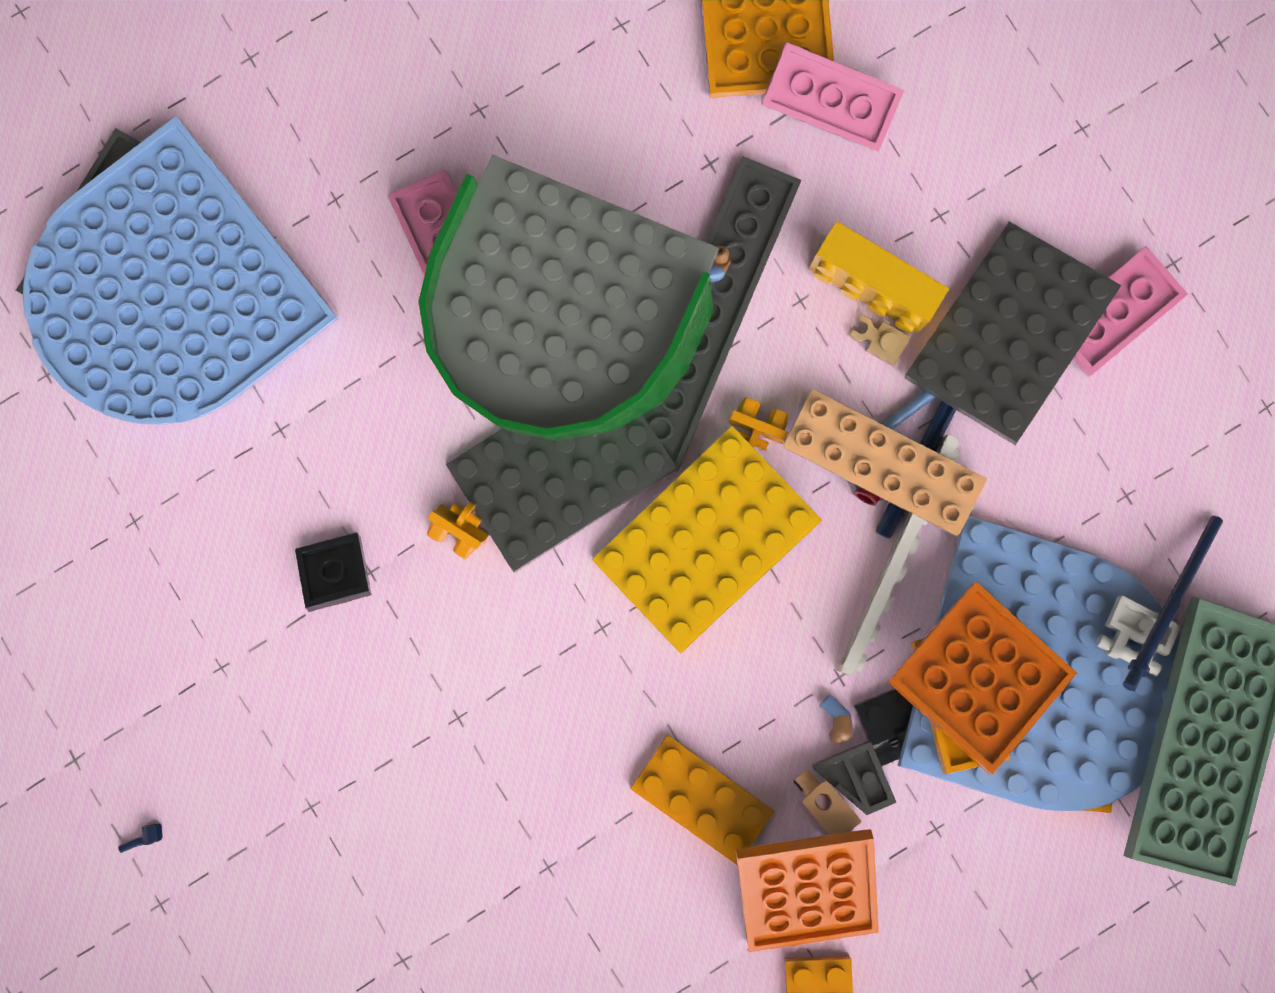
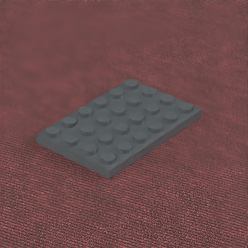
[905,221,1121,446]
[446,415,677,573]

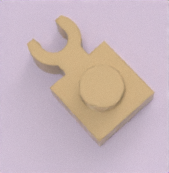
[849,316,911,367]

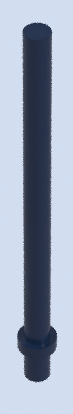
[1122,515,1223,691]

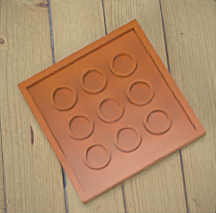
[887,582,1077,774]
[736,829,879,952]

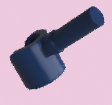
[118,823,163,853]

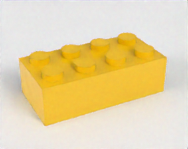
[809,221,950,334]

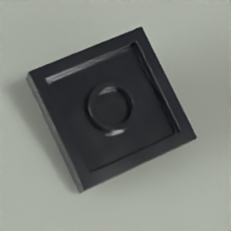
[295,532,372,612]
[853,688,913,767]

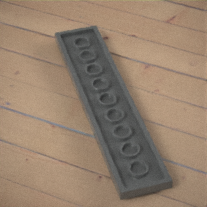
[643,156,801,472]

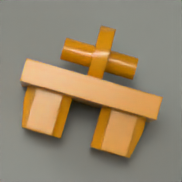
[729,397,789,451]
[427,501,490,559]

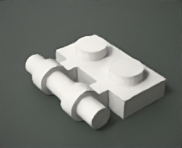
[1096,595,1181,676]

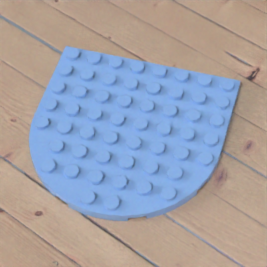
[23,116,338,425]
[897,516,1179,812]

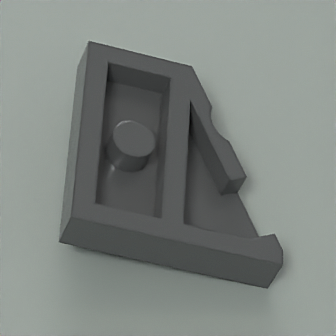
[812,741,897,815]

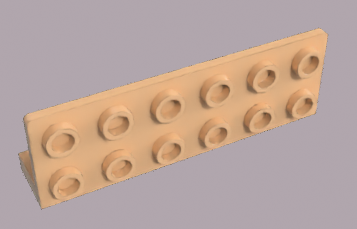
[783,389,988,536]

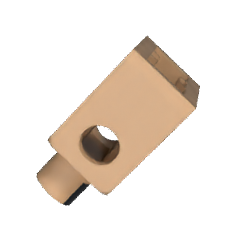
[793,769,862,835]

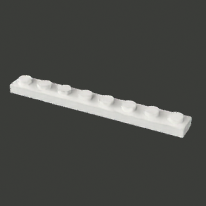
[837,434,960,677]

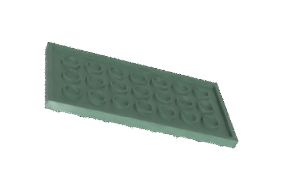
[1123,597,1275,886]

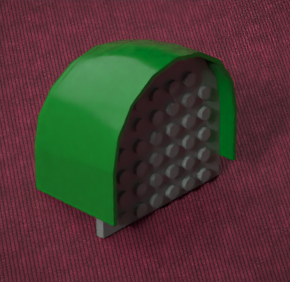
[418,154,719,440]

